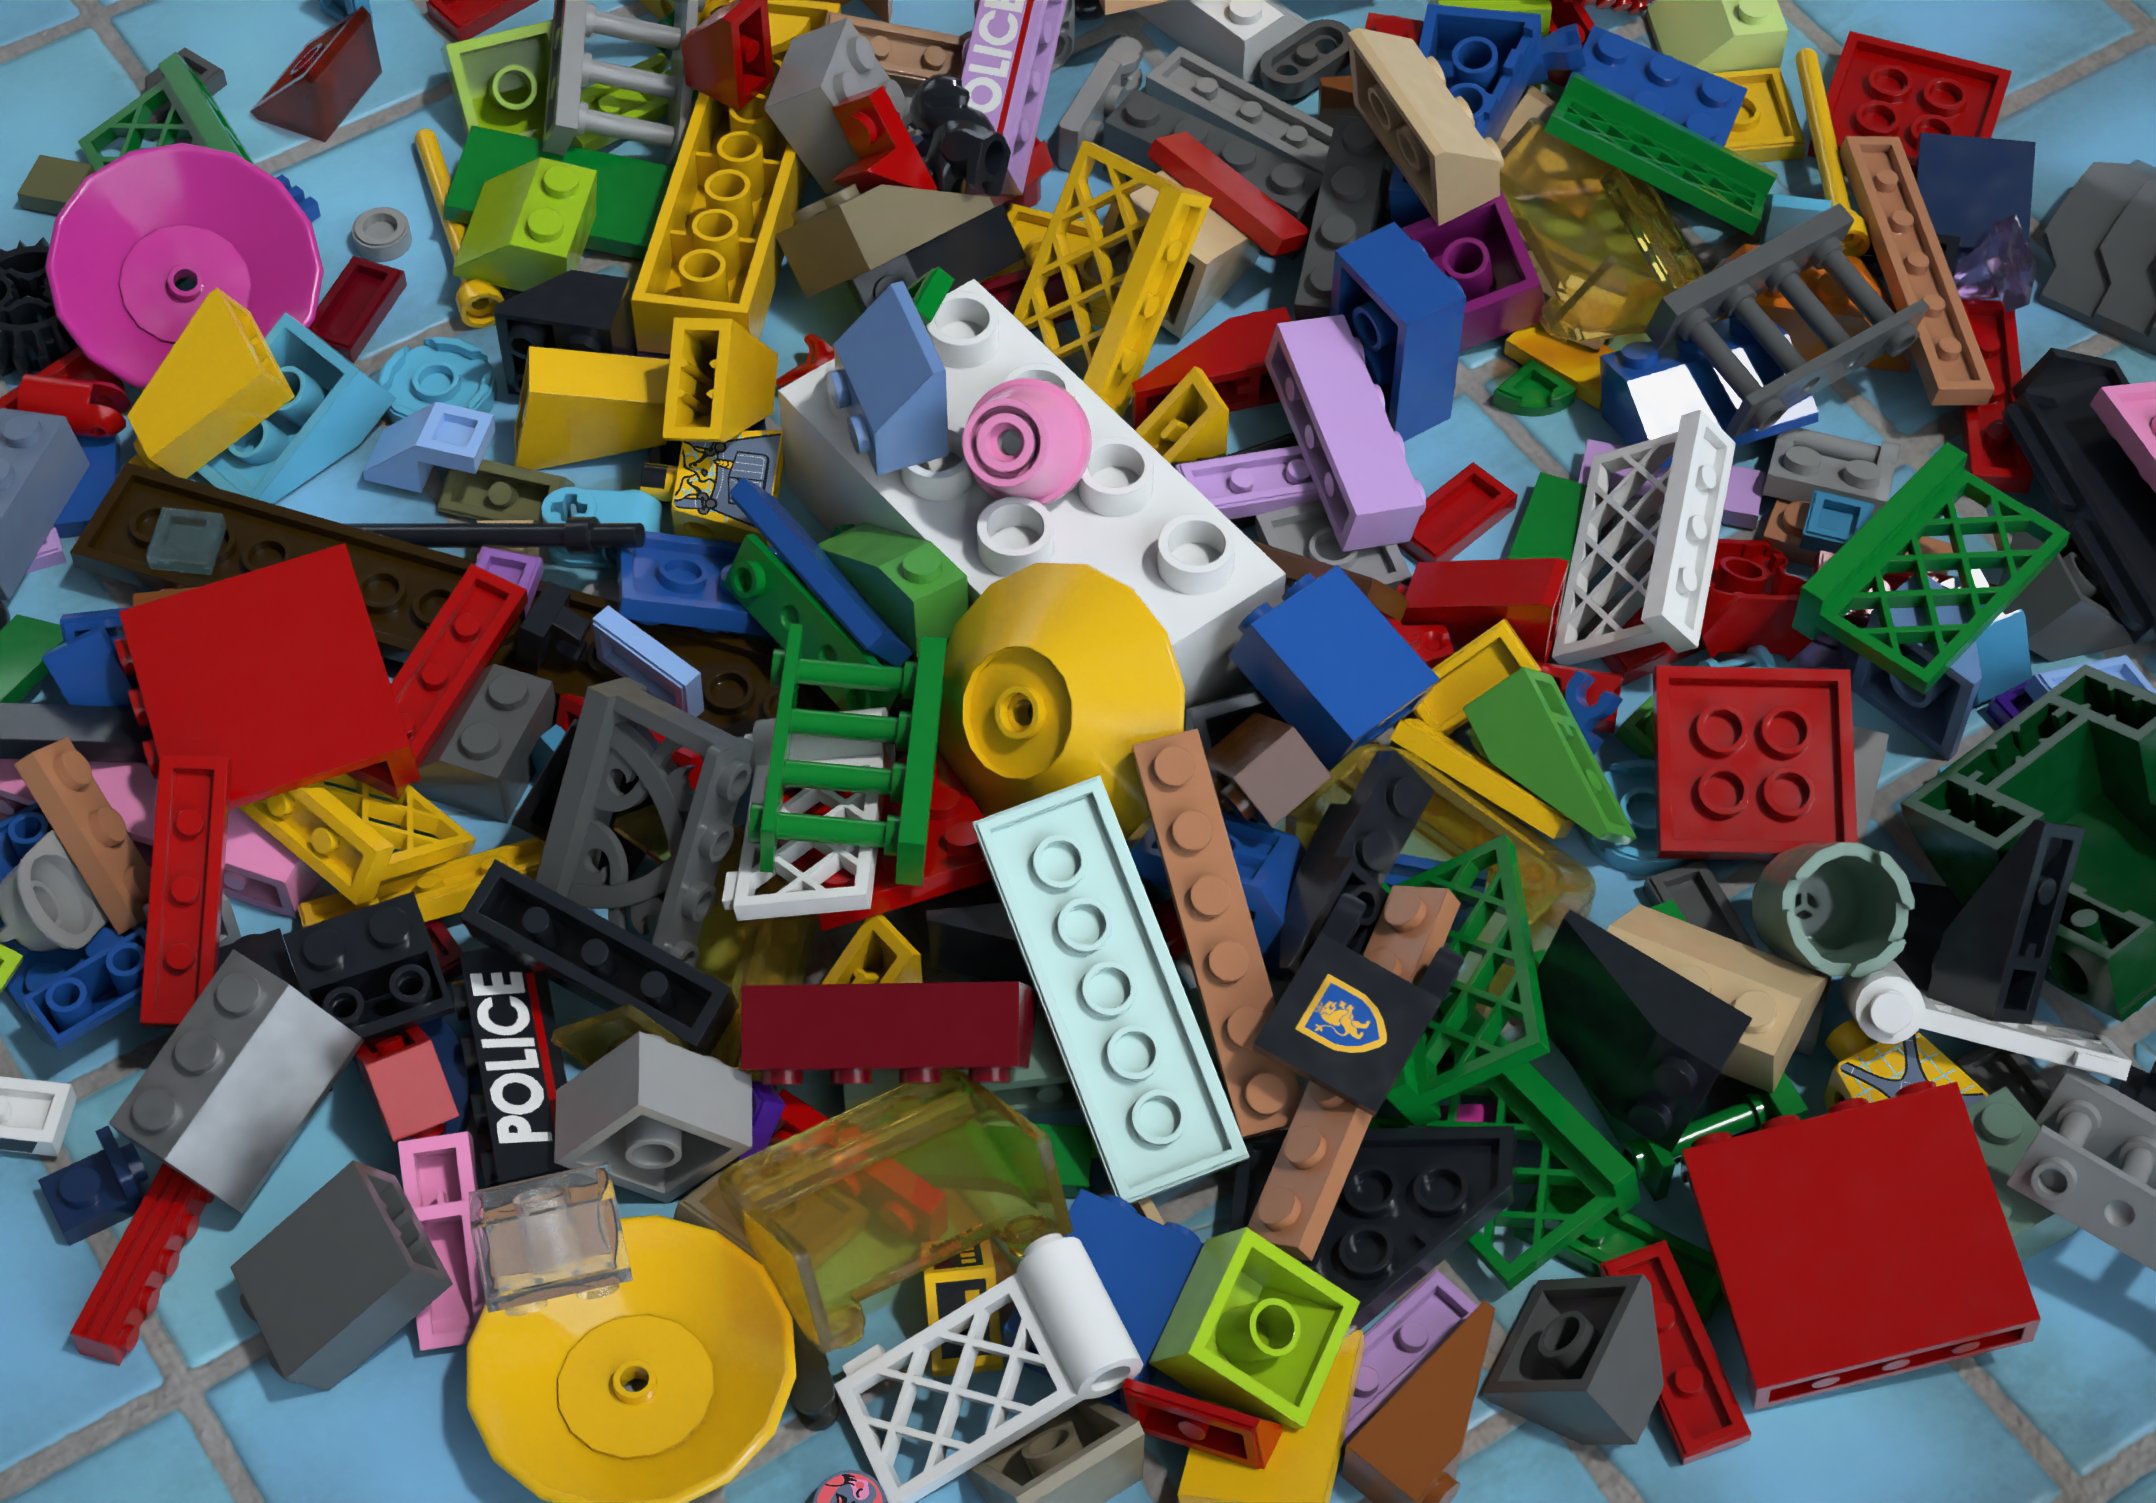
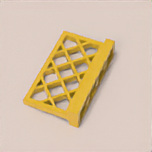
[1013,140,1213,418]
[239,774,476,905]

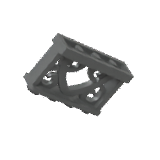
[535,677,754,967]

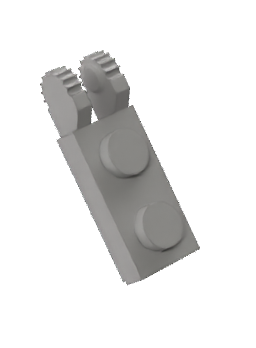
[1058,36,1144,172]

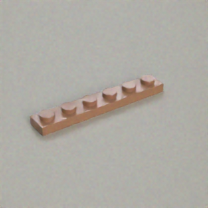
[1839,136,1995,406]
[1131,728,1302,1140]
[1247,885,1461,1261]

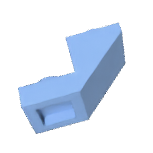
[363,402,495,493]

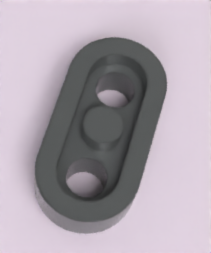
[1259,19,1351,100]

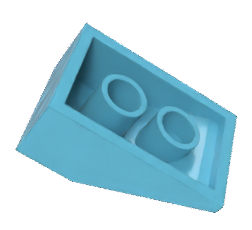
[197,312,396,504]

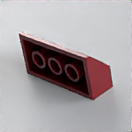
[741,981,1038,1085]

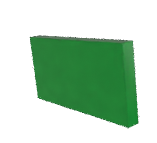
[444,125,674,260]

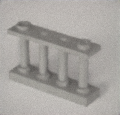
[542,0,706,167]
[2006,1066,2156,1272]

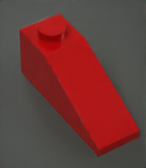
[1131,307,1292,430]

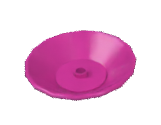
[45,143,324,389]

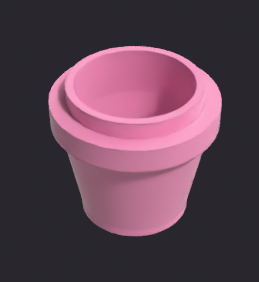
[962,378,1092,505]

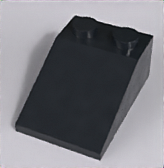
[1537,909,1753,1153]

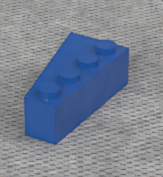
[1389,4,1542,228]

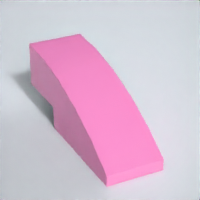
[398,1131,489,1351]

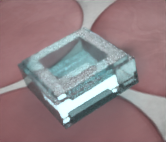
[146,507,227,575]

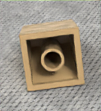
[1088,170,1261,339]

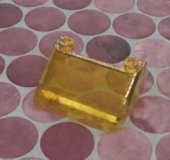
[1500,118,1725,342]
[718,1070,1073,1354]

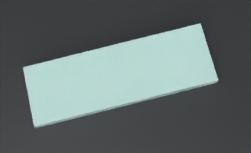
[972,775,1250,1204]

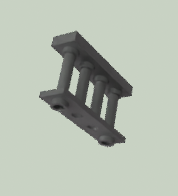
[1644,203,1930,438]

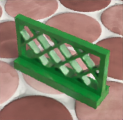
[78,52,255,287]
[1543,72,1777,236]
[1792,442,2070,695]
[1364,834,1550,1128]
[1368,993,1641,1291]

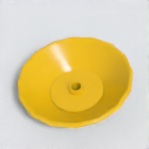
[937,563,1185,840]
[466,1215,796,1503]

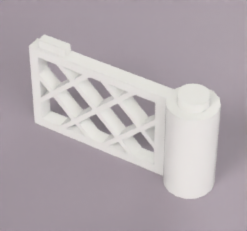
[722,707,895,921]
[1840,960,2132,1081]
[834,1233,1144,1503]

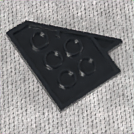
[1229,1126,1518,1339]

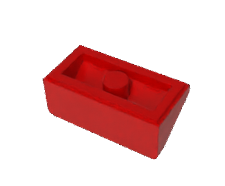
[1122,1378,1282,1469]

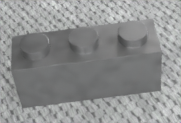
[108,949,364,1214]

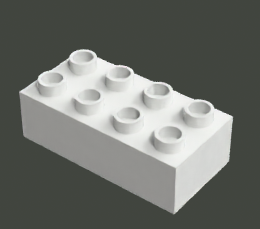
[778,279,1286,728]

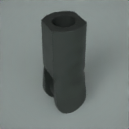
[783,1296,840,1431]

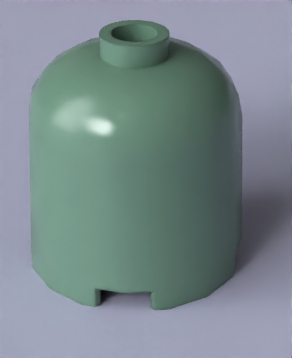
[1751,842,1915,978]

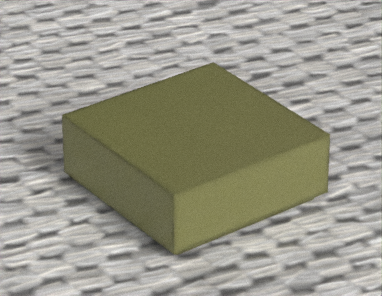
[17,155,94,215]

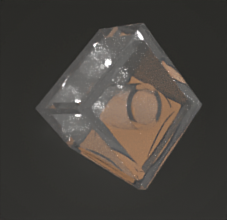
[468,1161,633,1316]

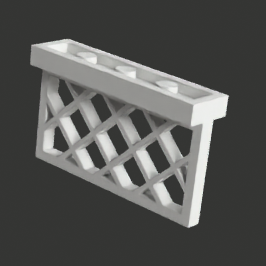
[1552,409,1736,666]

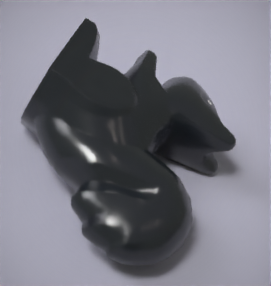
[910,74,1011,197]

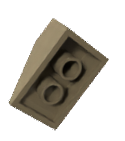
[775,184,994,298]

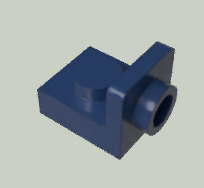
[38,1126,149,1246]

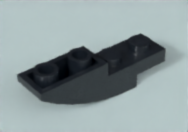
[1279,750,1435,979]

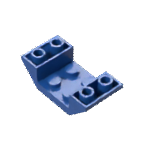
[0,802,146,1050]
[1126,812,1306,977]

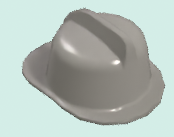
[0,829,109,952]

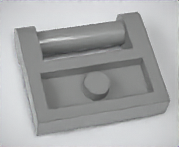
[1762,428,1900,516]

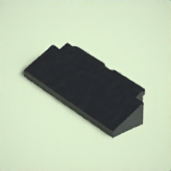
[2002,348,2156,644]

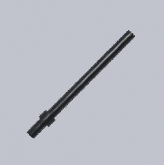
[342,517,645,554]

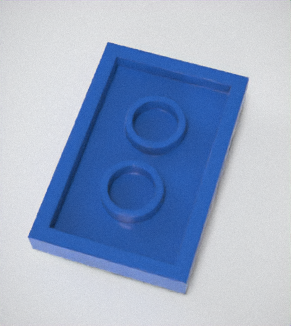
[1560,25,1748,146]
[617,531,807,640]

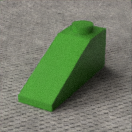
[818,522,969,658]
[1463,667,1637,845]

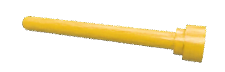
[1795,48,1870,257]
[415,129,504,329]

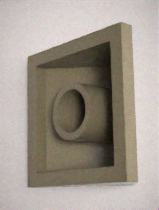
[965,1398,1145,1503]

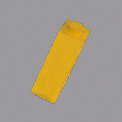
[127,288,295,479]
[662,317,778,442]
[514,346,670,470]

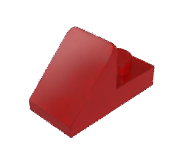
[832,85,938,193]

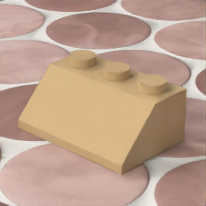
[1348,28,1504,226]
[1607,904,1828,1094]

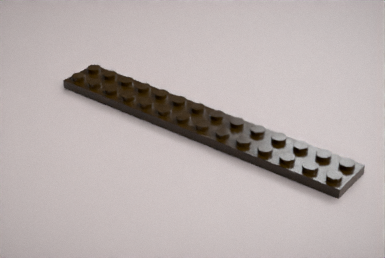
[70,462,913,761]

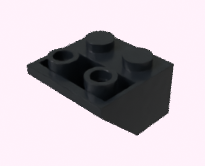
[494,270,638,395]
[283,892,456,1044]

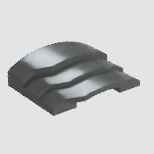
[2038,159,2156,356]

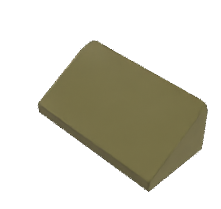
[437,459,575,523]

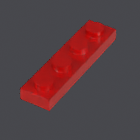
[1959,298,2033,494]
[345,563,528,799]
[140,754,232,1028]

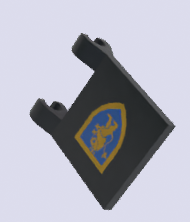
[1252,893,1464,1117]

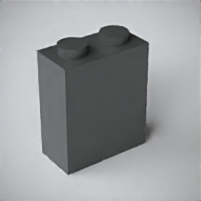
[230,1160,453,1391]

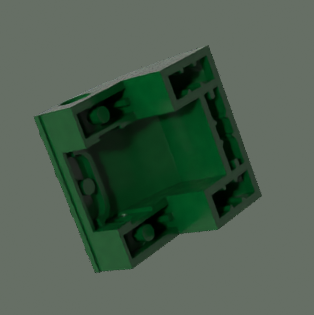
[1900,664,2156,1022]

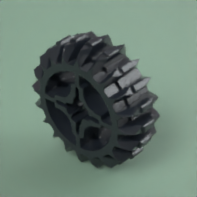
[0,237,78,377]

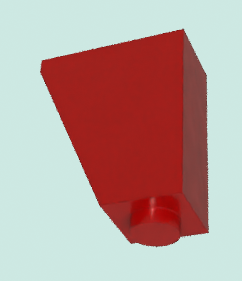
[1396,558,1569,663]

